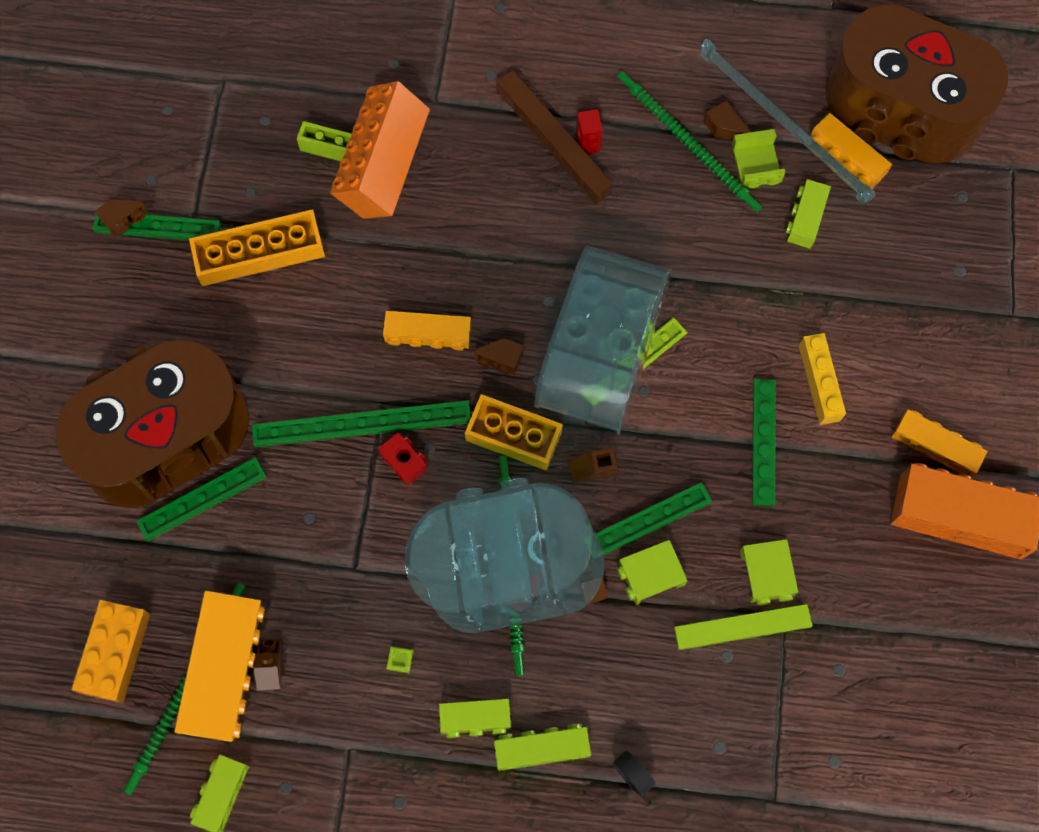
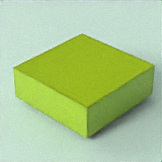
[386,646,414,674]

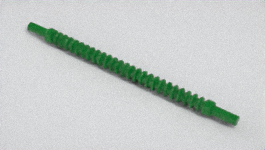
[617,71,763,213]
[498,455,525,676]
[123,582,246,795]

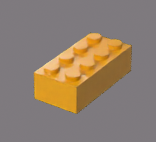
[465,394,563,471]
[71,600,151,703]

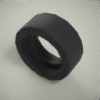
[612,750,656,797]

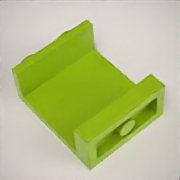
[732,129,785,188]
[740,539,798,605]
[617,540,688,605]

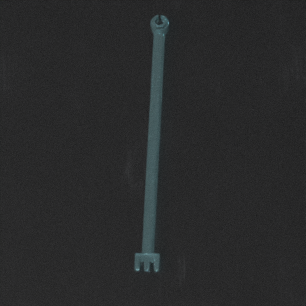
[700,40,875,204]

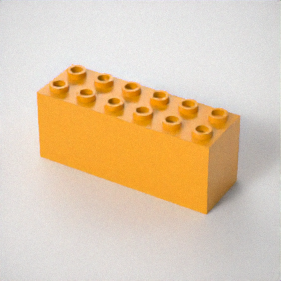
[174,591,265,742]

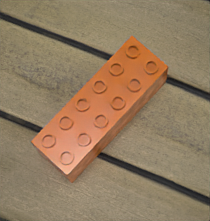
[330,81,430,219]
[890,463,1039,560]

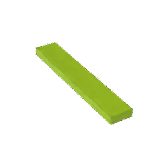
[578,317,688,411]
[674,604,812,650]

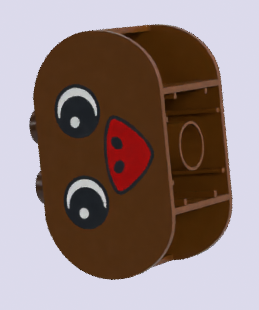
[825,4,1008,163]
[56,340,249,509]

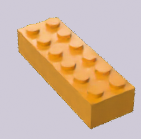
[189,209,325,286]

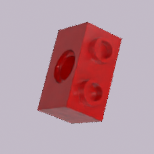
[576,109,603,154]
[378,432,427,487]

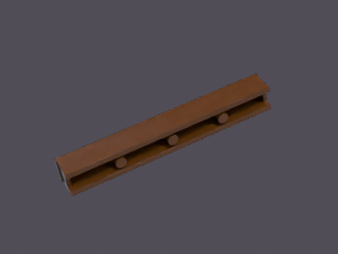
[496,70,613,205]

